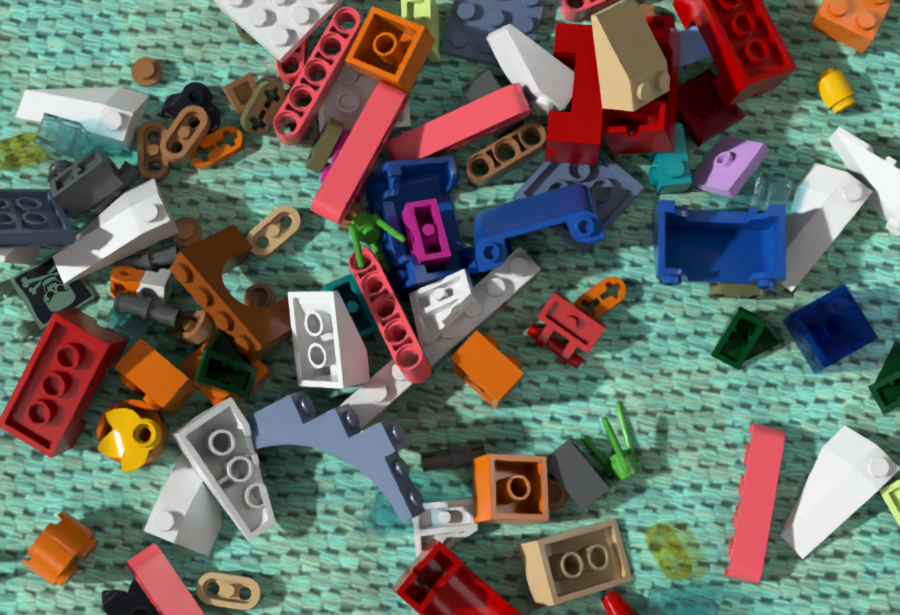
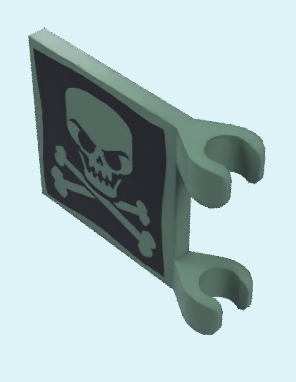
[0,248,96,343]

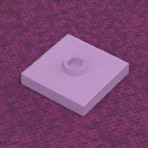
[691,135,770,198]

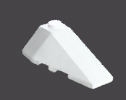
[15,87,150,151]
[828,127,900,236]
[780,163,873,292]
[52,178,179,285]
[171,397,276,542]
[780,425,900,559]
[144,452,223,556]

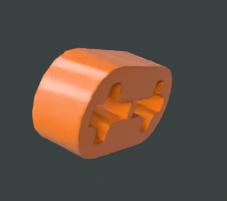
[190,126,244,170]
[575,277,626,319]

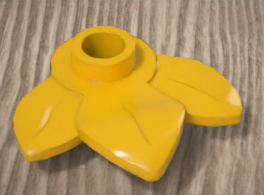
[97,408,162,472]

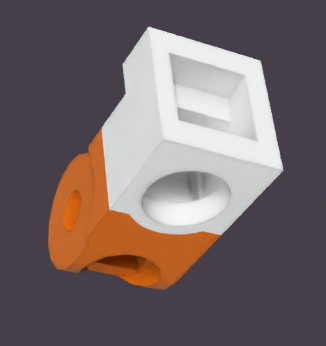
[110,265,172,304]

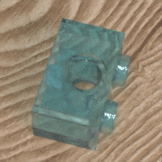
[34,113,96,164]

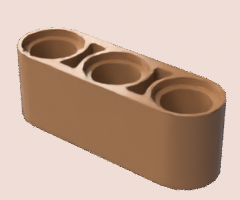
[466,122,546,187]

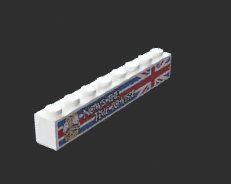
[338,246,541,431]

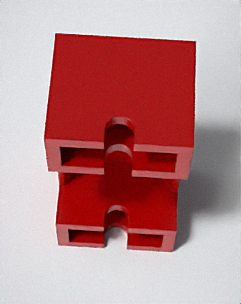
[672,0,797,108]
[601,15,681,155]
[544,22,603,165]
[0,308,130,458]
[391,538,522,615]

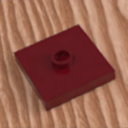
[676,69,745,147]

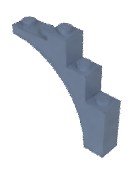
[245,390,425,523]

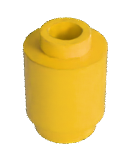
[814,67,857,115]

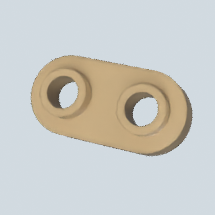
[246,205,302,258]
[196,572,262,610]

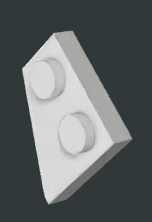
[409,268,476,348]
[412,497,478,558]

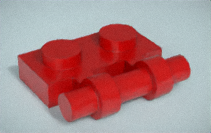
[526,291,607,369]

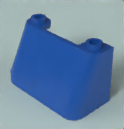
[365,156,481,295]
[473,184,606,273]
[652,200,786,290]

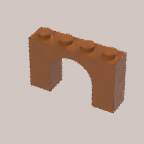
[169,225,293,363]

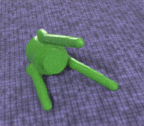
[348,212,406,273]
[581,401,640,482]

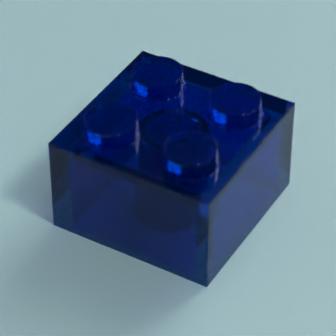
[782,284,878,374]

